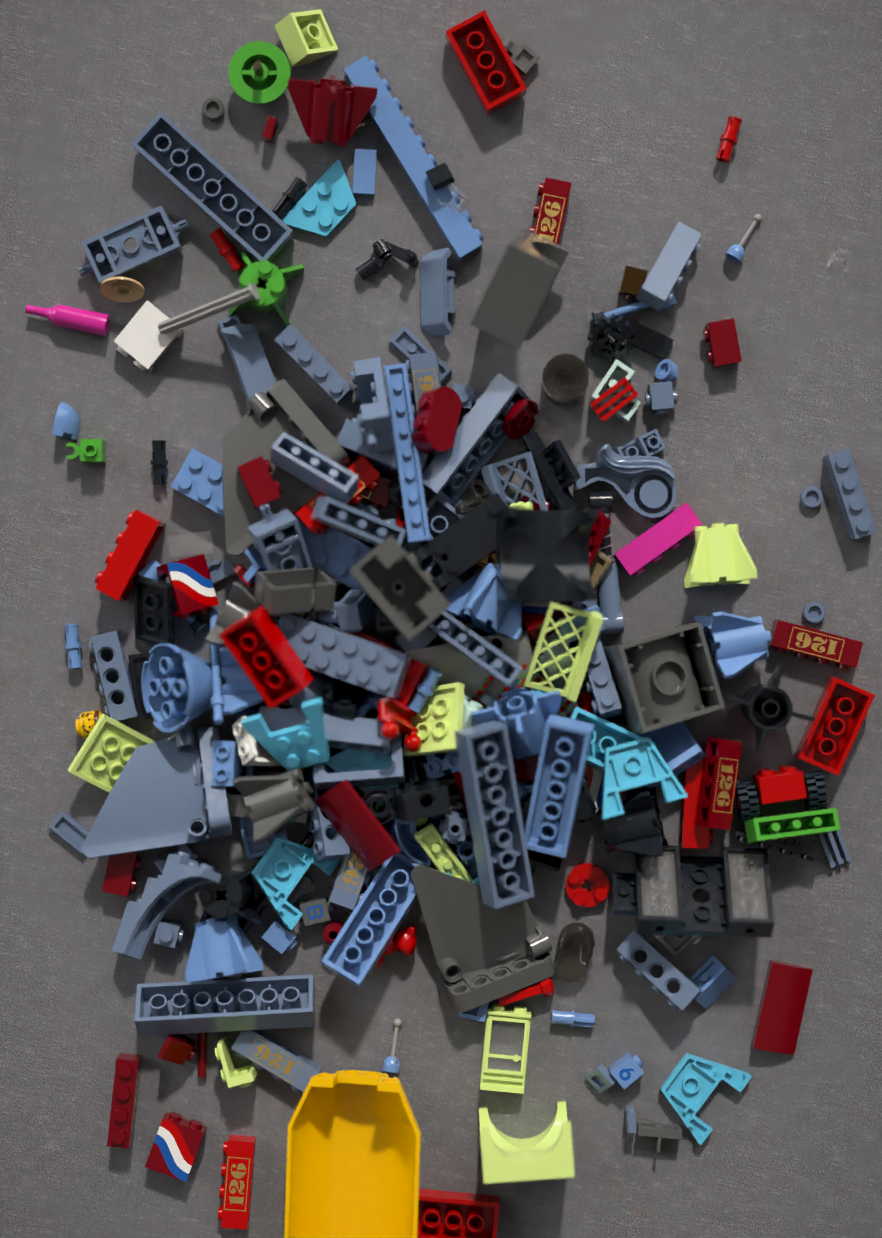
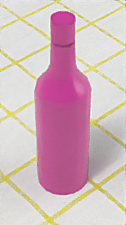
[25,305,110,336]

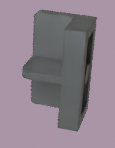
[634,1121,682,1154]

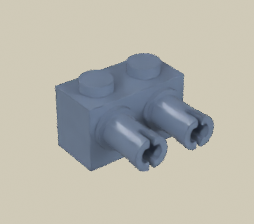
[319,589,376,633]

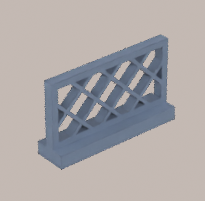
[480,452,548,510]

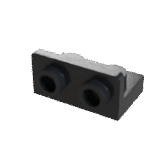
[325,678,368,717]

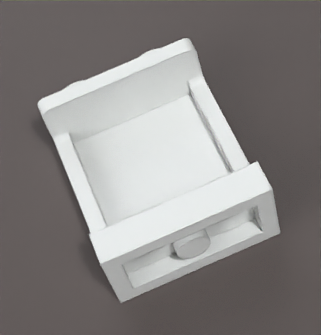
[114,300,184,371]
[232,716,282,766]

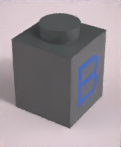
[300,896,334,926]

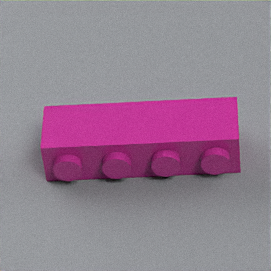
[614,503,702,577]

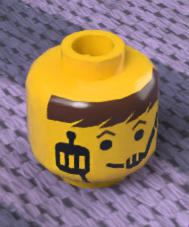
[75,710,102,740]

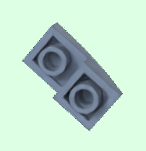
[614,429,666,456]

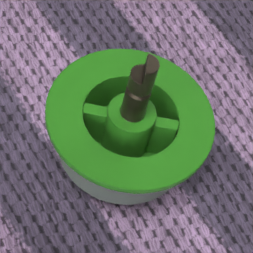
[228,41,291,104]

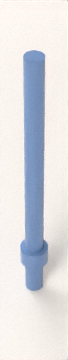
[209,607,224,724]

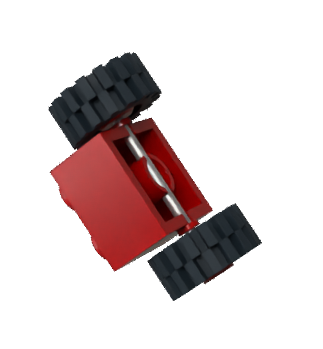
[735,765,828,823]

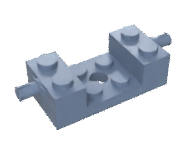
[78,206,190,284]
[351,357,395,453]
[247,504,313,571]

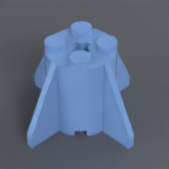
[445,563,522,641]
[694,612,771,679]
[220,647,264,715]
[472,685,561,759]
[184,915,264,983]

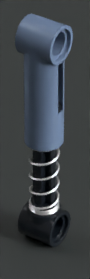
[588,491,624,635]

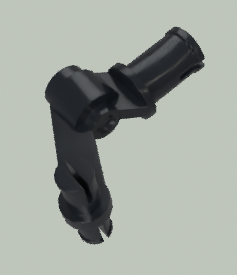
[355,239,419,280]

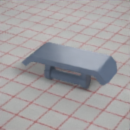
[420,248,456,336]
[221,323,276,408]

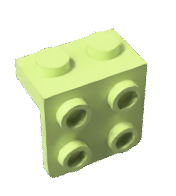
[215,1036,258,1088]

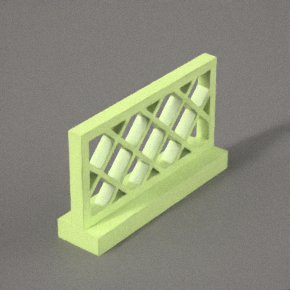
[524,601,603,702]

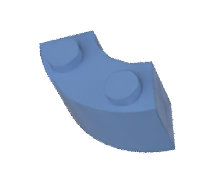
[385,818,431,866]

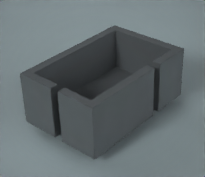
[255,567,336,616]

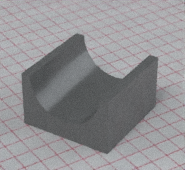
[470,227,569,349]
[603,622,725,733]

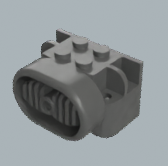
[348,535,450,641]

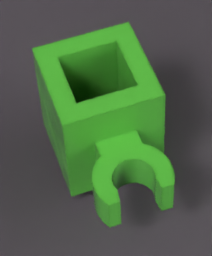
[66,439,106,463]

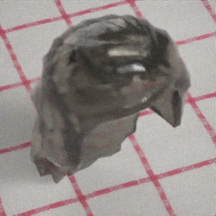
[554,922,596,983]

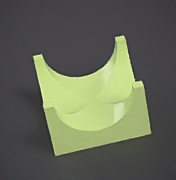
[479,1101,575,1184]

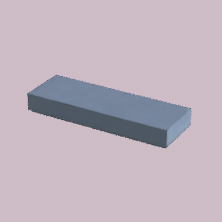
[389,326,452,382]

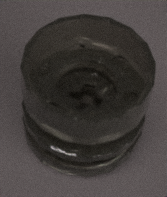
[542,354,589,406]

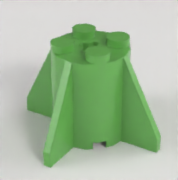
[228,252,304,326]

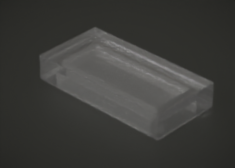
[167,531,214,558]

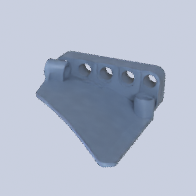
[81,725,233,859]

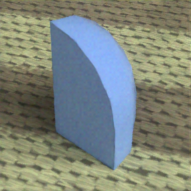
[52,402,80,440]

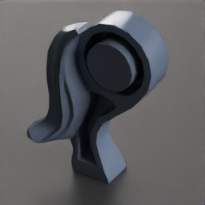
[575,444,677,519]

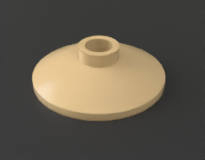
[100,276,144,303]

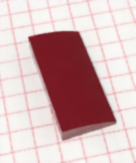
[315,779,401,871]
[751,960,813,1055]

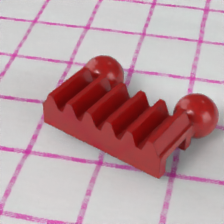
[377,697,422,752]

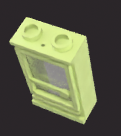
[480,1004,531,1094]

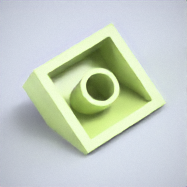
[275,9,338,66]

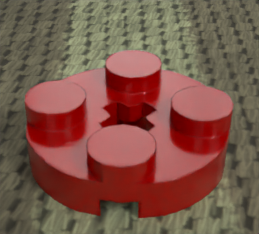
[565,862,609,907]

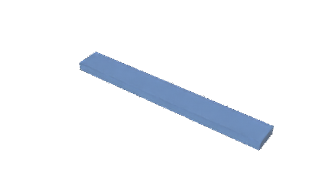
[384,363,431,544]

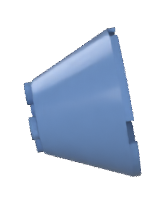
[141,643,222,733]

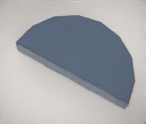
[207,559,236,585]

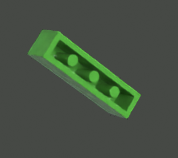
[744,808,840,844]

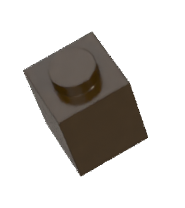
[618,266,648,302]

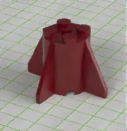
[288,75,378,146]

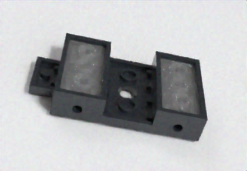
[612,845,775,938]

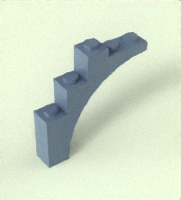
[111,851,222,960]

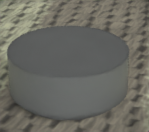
[202,97,225,121]

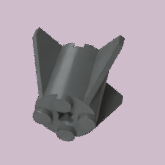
[205,582,281,647]
[233,768,314,843]

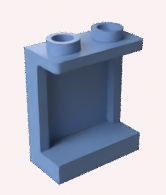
[638,721,706,777]
[211,741,245,786]

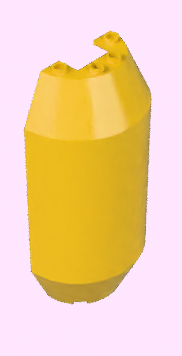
[284,1070,421,1238]

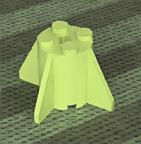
[684,523,757,588]

